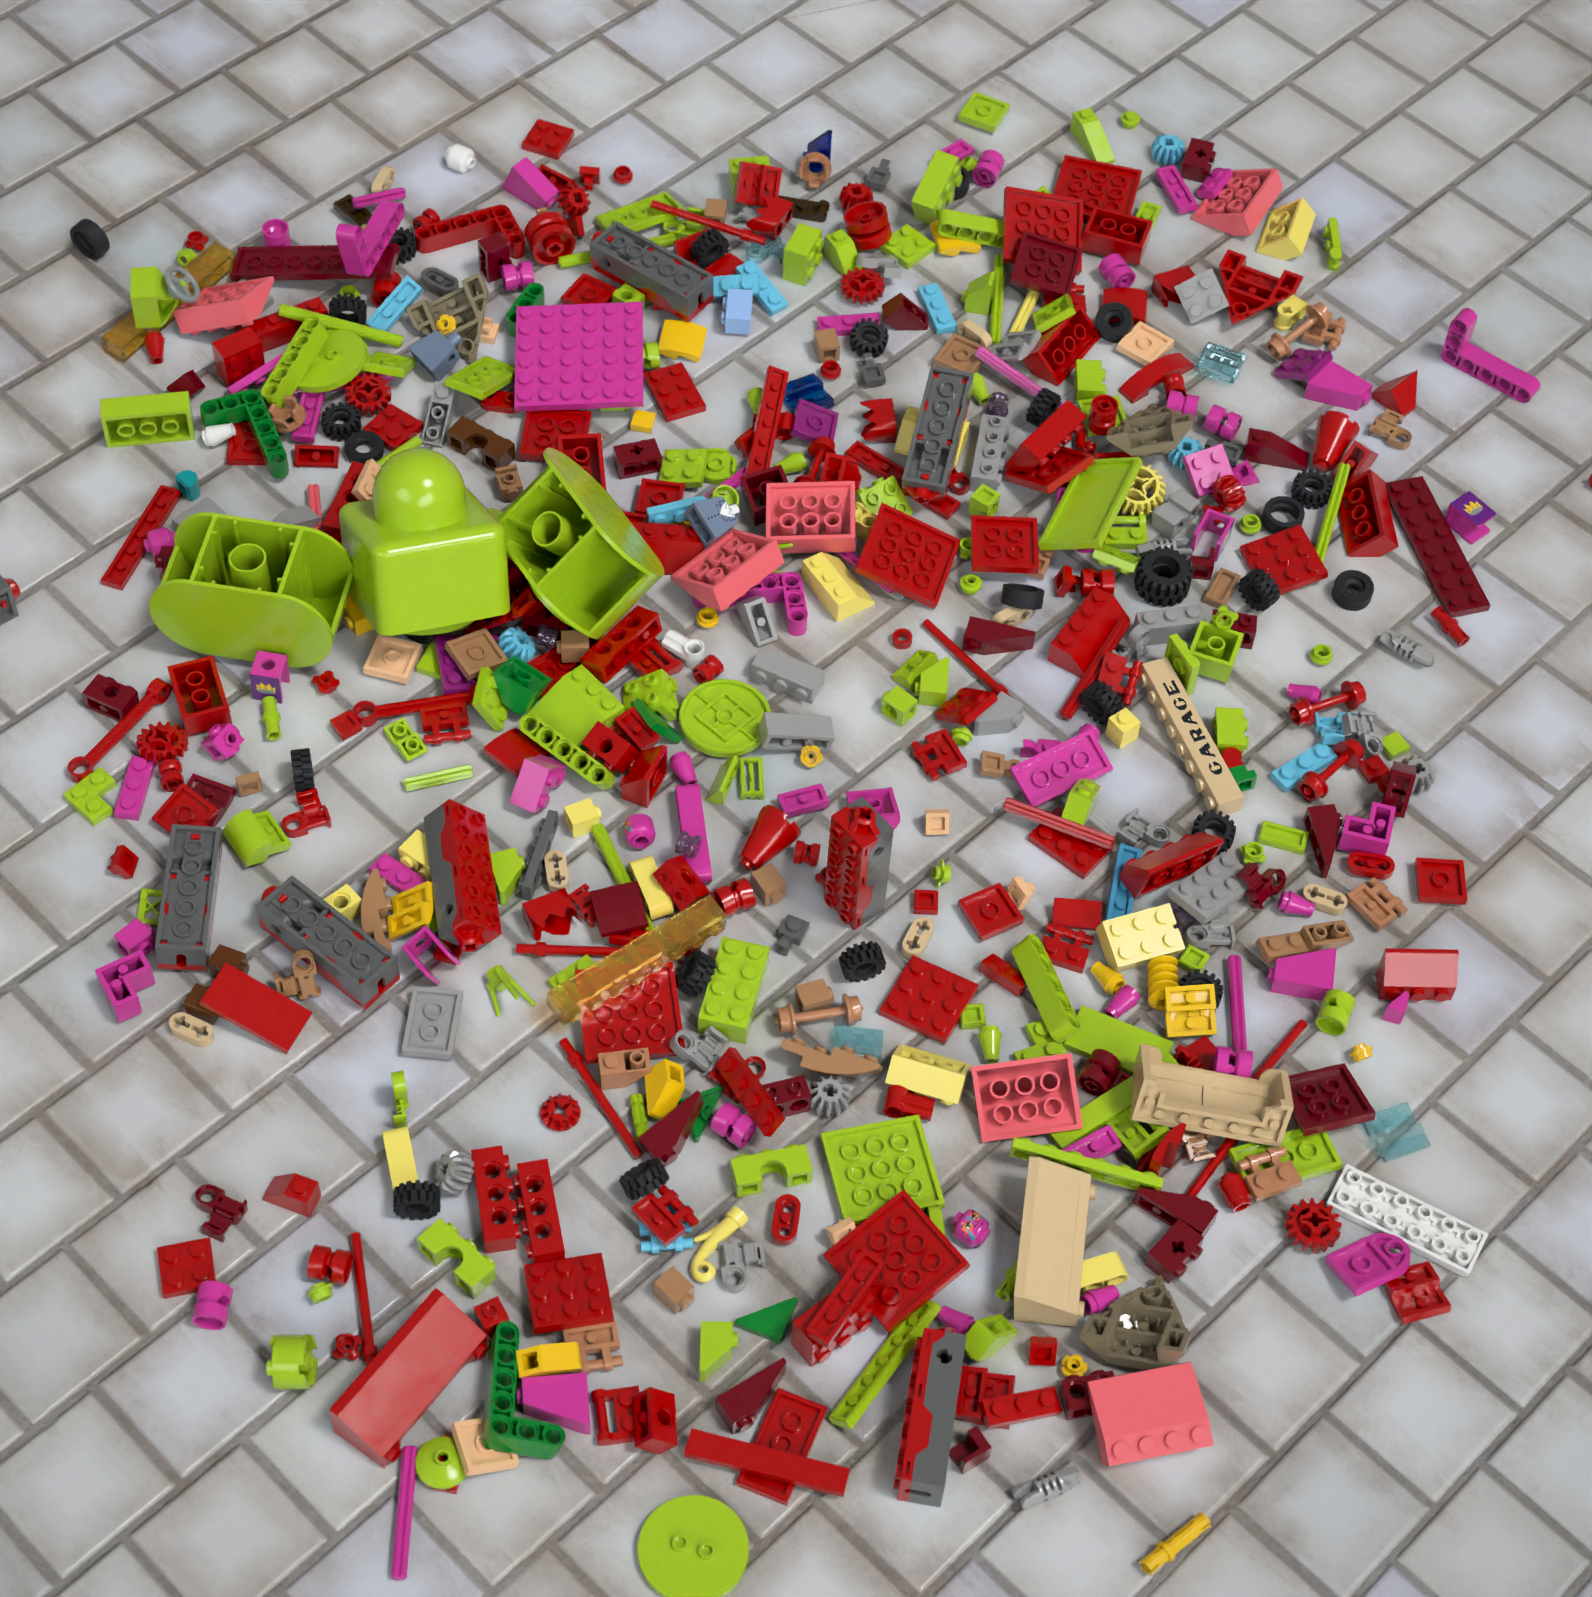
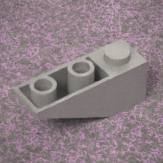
[421,381,460,447]

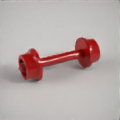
[793,436,836,483]
[1289,681,1366,726]
[1298,739,1365,801]

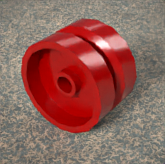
[843,201,892,250]
[524,211,576,265]

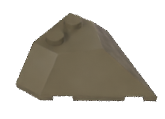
[406,272,489,363]
[1107,403,1193,458]
[1080,1275,1191,1370]

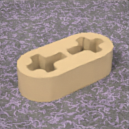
[371,166,395,194]
[957,319,993,348]
[991,607,1032,627]
[544,850,569,892]
[1301,883,1348,916]
[901,917,934,959]
[169,1012,214,1048]

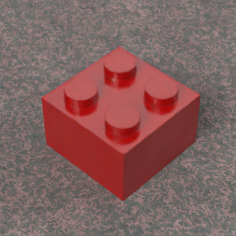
[211,326,265,387]

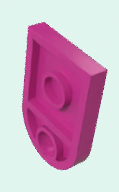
[1325,1233,1411,1297]

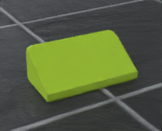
[891,650,939,692]
[706,755,739,805]

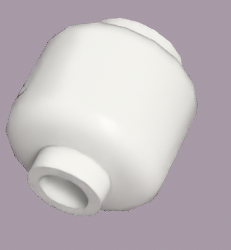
[445,144,476,173]

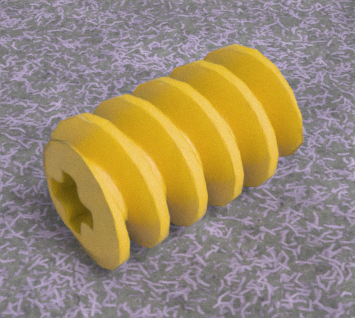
[1147,955,1179,1011]

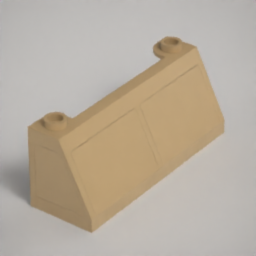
[1131,1044,1294,1147]
[1014,1156,1096,1327]

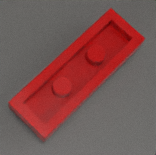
[978,1386,1062,1429]

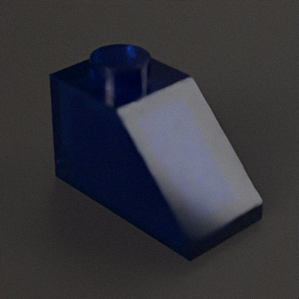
[803,130,832,173]

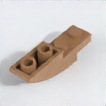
[361,868,393,952]
[1255,920,1354,963]
[780,1037,883,1077]

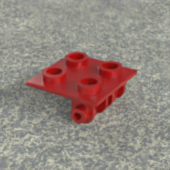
[1172,1035,1231,1071]

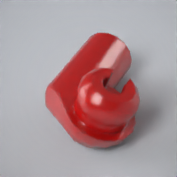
[1075,429,1097,454]

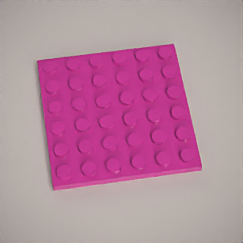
[514,302,644,412]

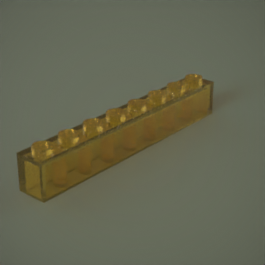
[101,242,235,363]
[547,895,727,1026]

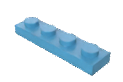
[1104,843,1142,921]

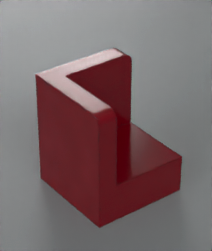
[166,370,206,397]
[1190,547,1215,581]
[949,1426,992,1474]

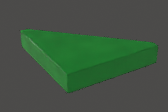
[633,698,683,744]
[678,1085,722,1143]
[735,1297,798,1344]

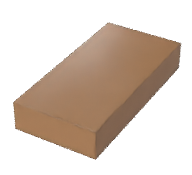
[1203,568,1241,608]

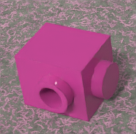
[114,918,155,956]

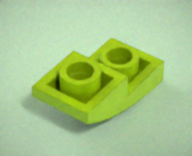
[383,717,428,762]

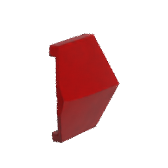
[819,452,862,491]

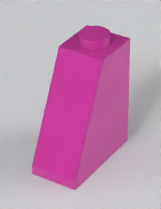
[502,157,559,210]
[1304,360,1373,411]
[1267,948,1337,1001]
[517,1373,591,1435]

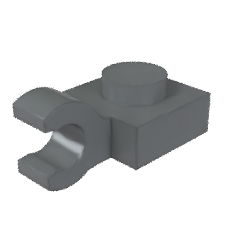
[865,159,891,191]
[860,352,886,387]
[1204,439,1243,467]
[777,914,810,956]

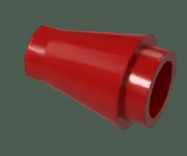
[144,331,165,364]

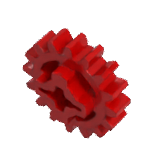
[840,267,885,305]
[345,372,391,416]
[136,721,189,765]
[1284,1198,1342,1254]

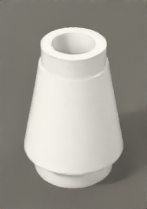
[202,423,236,447]

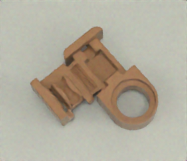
[1368,408,1412,450]
[274,950,321,999]
[1181,1130,1218,1164]

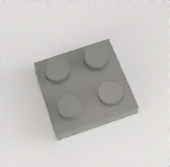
[1174,268,1229,324]

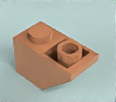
[598,1048,651,1090]

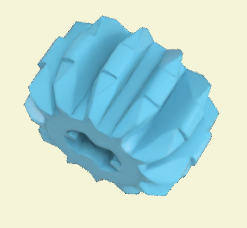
[1151,133,1185,166]
[1167,436,1204,471]
[497,626,536,663]

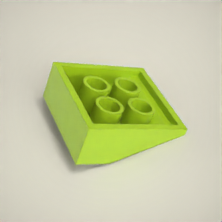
[528,664,625,755]

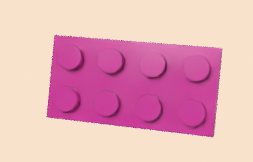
[1009,729,1113,807]

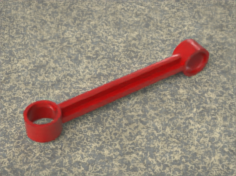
[68,678,172,783]
[353,684,477,727]

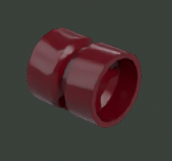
[1076,1049,1121,1097]

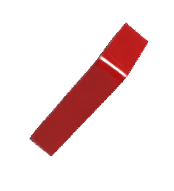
[415,205,525,259]

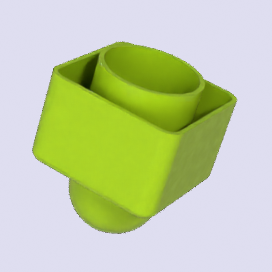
[339,448,510,636]

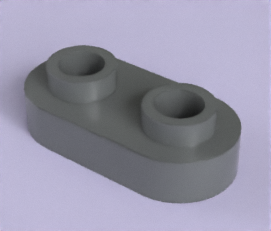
[421,267,459,295]

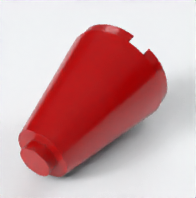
[1312,411,1360,472]
[738,805,801,871]

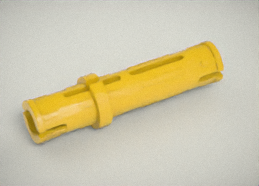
[1139,1512,1211,1575]

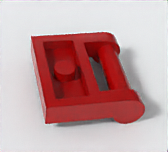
[627,638,684,676]
[590,1385,640,1446]

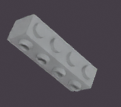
[969,414,1011,492]

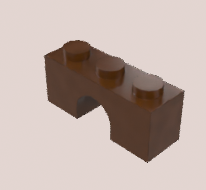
[447,416,515,471]
[184,944,249,1025]

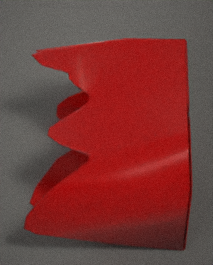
[746,195,793,242]
[1151,265,1196,308]
[859,398,897,443]
[522,888,582,941]

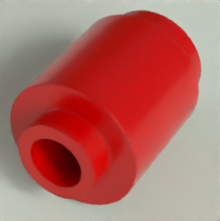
[1218,1172,1252,1212]

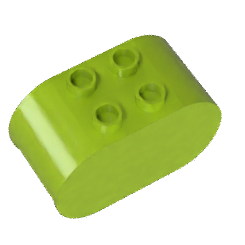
[487,448,665,639]
[149,512,353,668]

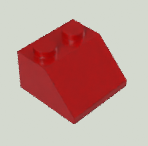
[619,745,667,808]

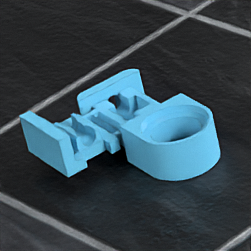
[1313,712,1357,745]

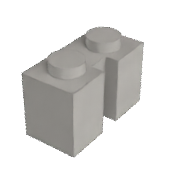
[1151,488,1201,539]

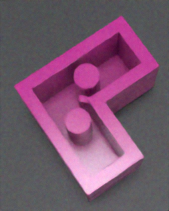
[510,754,566,813]
[1337,802,1396,855]
[95,949,156,1023]

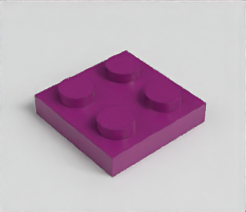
[1274,348,1333,381]
[790,399,839,442]

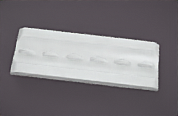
[1326,1164,1488,1276]

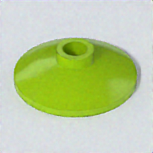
[415,1436,466,1489]

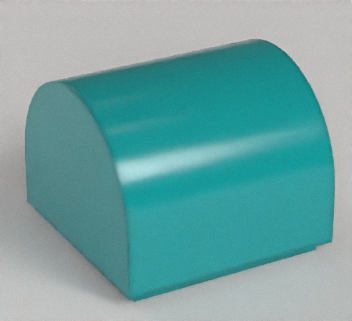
[175,470,200,502]

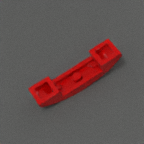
[1119,353,1195,404]

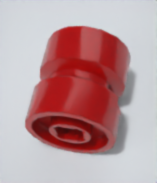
[371,271,402,307]
[1087,394,1119,435]
[1080,569,1115,597]
[712,877,756,918]
[307,1244,353,1285]

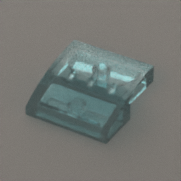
[1194,342,1247,384]
[1362,1102,1431,1163]

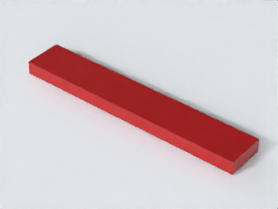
[744,365,789,476]
[844,440,961,520]
[101,485,182,591]
[684,1428,850,1497]

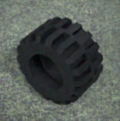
[1134,547,1193,607]

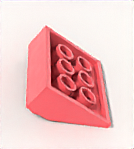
[1192,168,1283,236]
[173,276,274,335]
[766,481,856,554]
[670,529,784,611]
[971,1053,1083,1142]
[1087,1362,1214,1466]

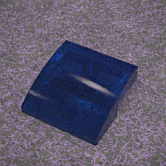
[783,373,834,415]

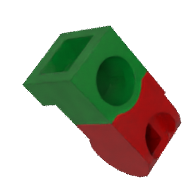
[1222,747,1257,792]

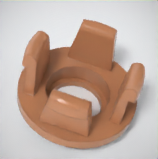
[798,152,832,188]
[268,396,306,433]

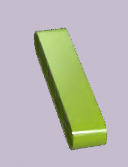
[938,209,1003,248]
[261,316,328,409]
[519,714,615,790]
[1011,933,1081,1043]

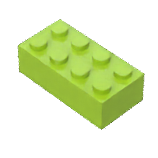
[100,391,195,448]
[698,936,770,1044]

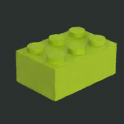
[911,149,963,225]

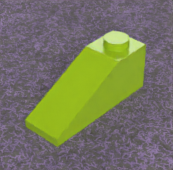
[1070,107,1115,164]

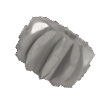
[1401,755,1436,795]
[810,1074,851,1118]
[434,1150,474,1195]

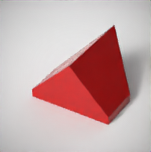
[1370,370,1418,418]

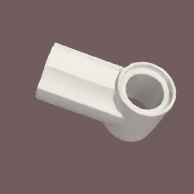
[662,630,705,669]

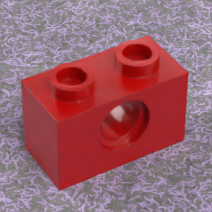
[581,721,640,774]
[652,855,710,912]
[632,1387,677,1454]

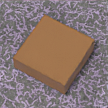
[235,771,263,797]

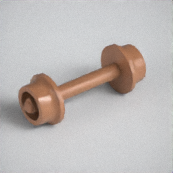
[1266,302,1332,360]
[774,994,864,1035]

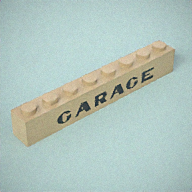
[1138,657,1244,816]

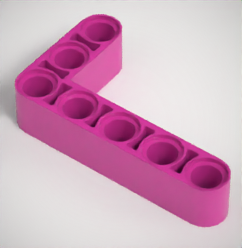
[335,200,404,277]
[1441,308,1541,403]
[692,572,808,636]

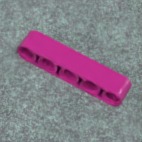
[675,784,712,883]

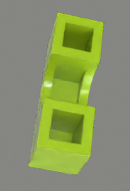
[730,1144,813,1198]
[417,1218,496,1299]

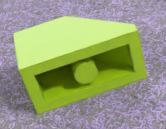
[824,229,863,275]
[961,271,995,316]
[914,657,950,707]
[490,847,525,906]
[965,1314,1019,1362]
[699,1321,738,1382]

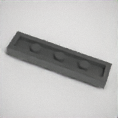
[519,810,558,901]

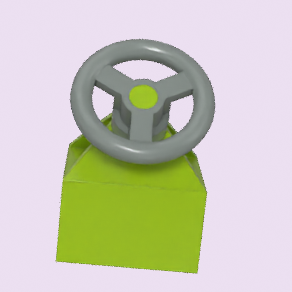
[130,266,200,329]

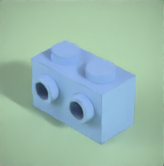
[721,288,753,335]

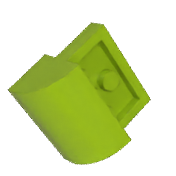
[223,808,291,867]

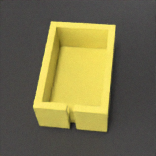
[1096,903,1185,972]

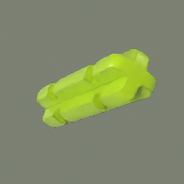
[630,1093,649,1141]

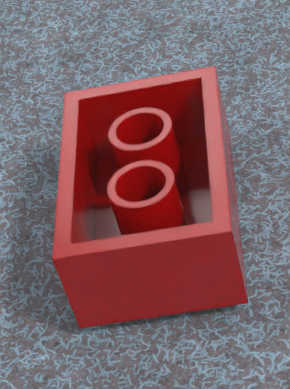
[1082,206,1153,265]
[556,433,607,491]
[167,655,232,736]
[791,1291,875,1367]

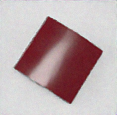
[187,773,237,827]
[589,881,649,938]

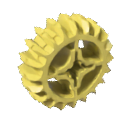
[1121,462,1166,516]

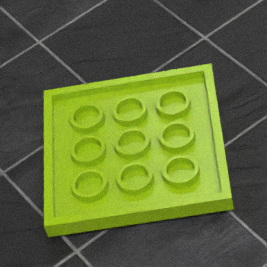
[820,1115,945,1226]

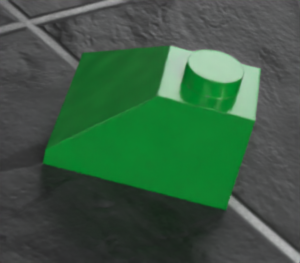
[493,655,552,716]

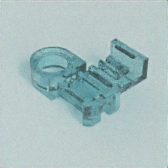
[746,236,786,266]

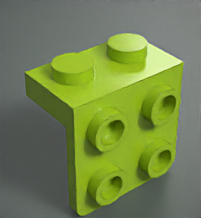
[855,476,913,516]
[623,669,679,722]

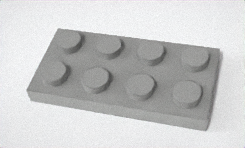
[1167,851,1251,925]

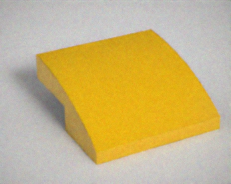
[930,221,981,257]
[658,320,708,363]
[387,881,434,940]
[1164,984,1217,1038]

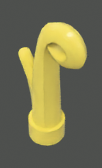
[690,1206,748,1282]

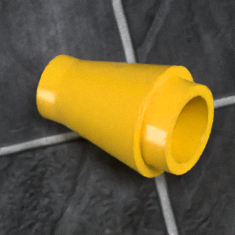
[1090,961,1126,995]

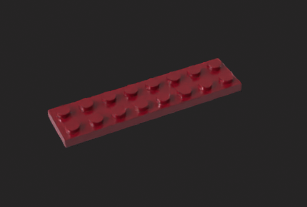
[230,244,400,282]
[1385,476,1491,618]

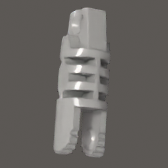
[1135,537,1193,558]
[1380,629,1435,667]
[1011,1465,1081,1510]

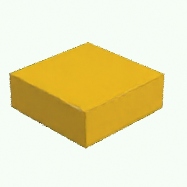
[630,409,656,433]

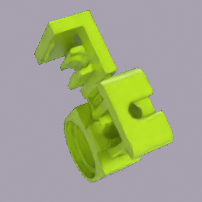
[663,207,705,240]
[391,1070,409,1128]

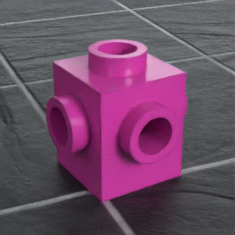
[201,723,245,761]

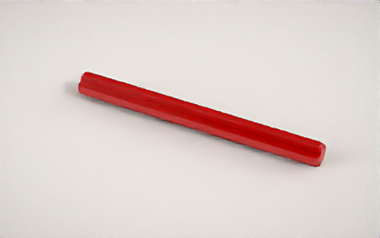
[1059,618,1130,720]

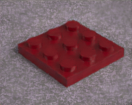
[1009,231,1082,298]
[1289,1063,1376,1136]

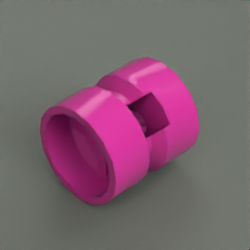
[972,149,1005,188]
[262,219,291,247]
[1098,253,1136,288]
[501,261,535,292]
[1166,390,1200,422]
[1203,404,1243,441]
[1213,1046,1253,1078]
[710,1102,758,1149]
[191,1281,233,1330]

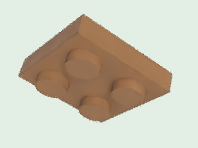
[933,333,990,373]
[445,628,508,681]

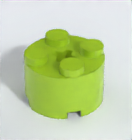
[266,1334,318,1389]

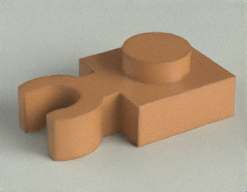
[979,750,1020,779]

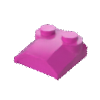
[846,787,900,829]

